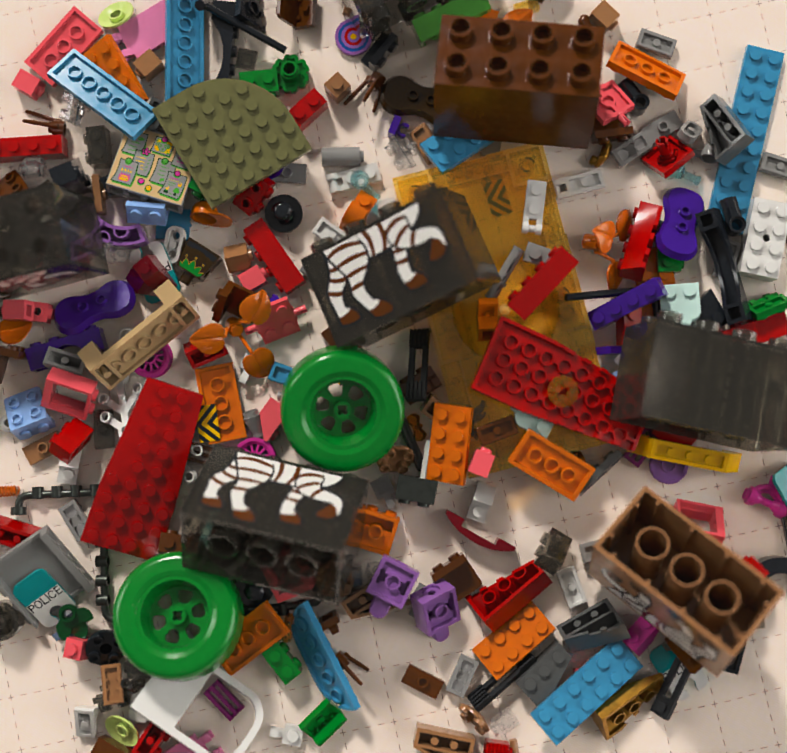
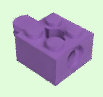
[366,553,420,618]
[410,578,461,642]

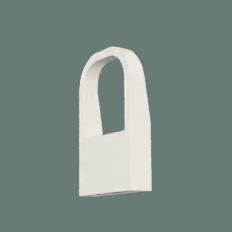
[130,639,263,753]

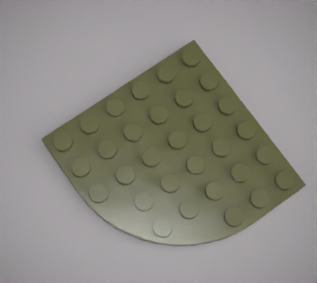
[152,78,312,210]

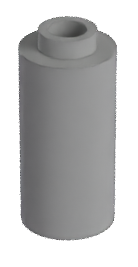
[321,147,364,167]

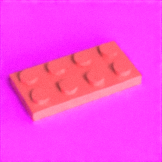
[24,6,104,88]

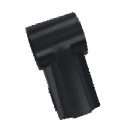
[618,78,650,116]
[719,196,746,237]

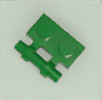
[748,292,787,321]

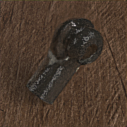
[120,677,146,694]

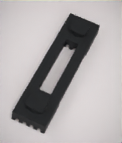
[406,328,430,402]
[466,652,537,712]
[650,657,691,721]

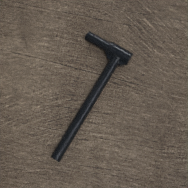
[195,0,287,54]
[564,280,661,318]

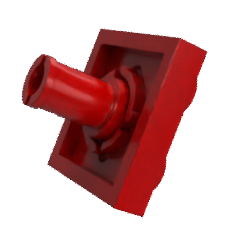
[641,135,695,179]

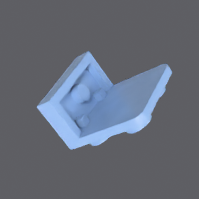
[125,200,170,226]
[4,386,56,440]

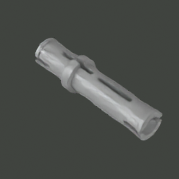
[484,245,525,298]

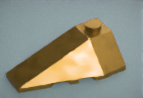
[591,672,664,740]

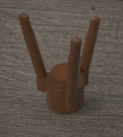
[343,71,386,113]
[22,110,66,136]
[336,650,369,686]

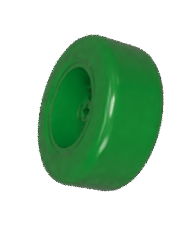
[280,345,405,472]
[113,552,244,681]

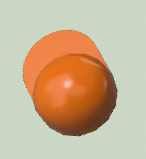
[190,201,233,228]

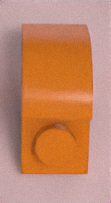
[339,190,377,236]
[476,298,498,342]

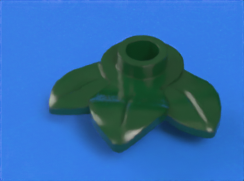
[56,604,94,641]

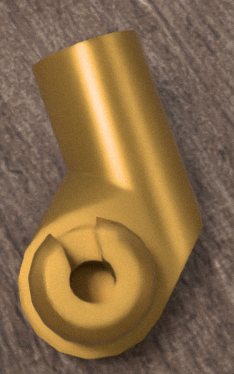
[589,143,612,168]

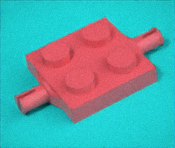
[595,80,635,127]
[244,296,308,344]

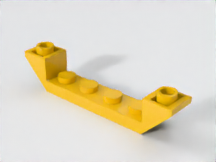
[626,434,742,473]

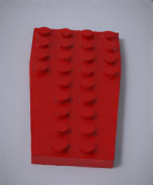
[470,316,655,451]
[80,377,204,560]

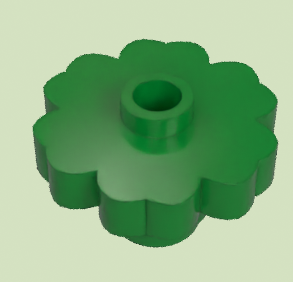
[272,54,310,94]

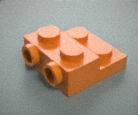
[351,504,400,555]

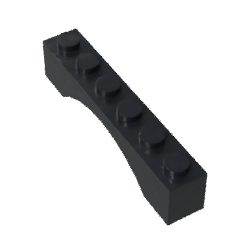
[211,0,239,79]
[695,208,753,325]

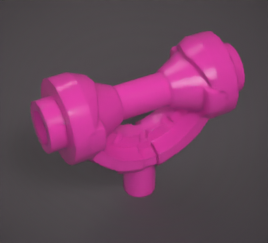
[742,475,787,519]

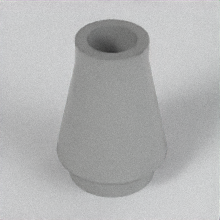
[243,408,263,438]

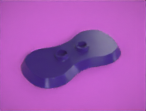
[655,187,705,261]
[54,280,136,335]

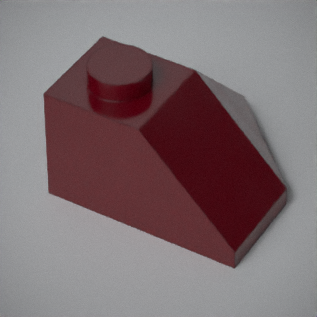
[125,255,178,297]

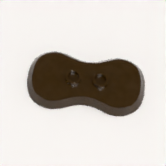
[380,76,434,125]

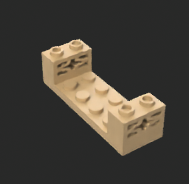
[77,279,200,390]

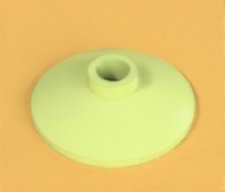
[98,1,134,29]
[105,715,139,746]

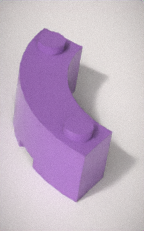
[71,203,150,249]

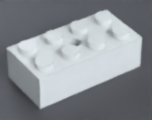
[736,197,787,282]

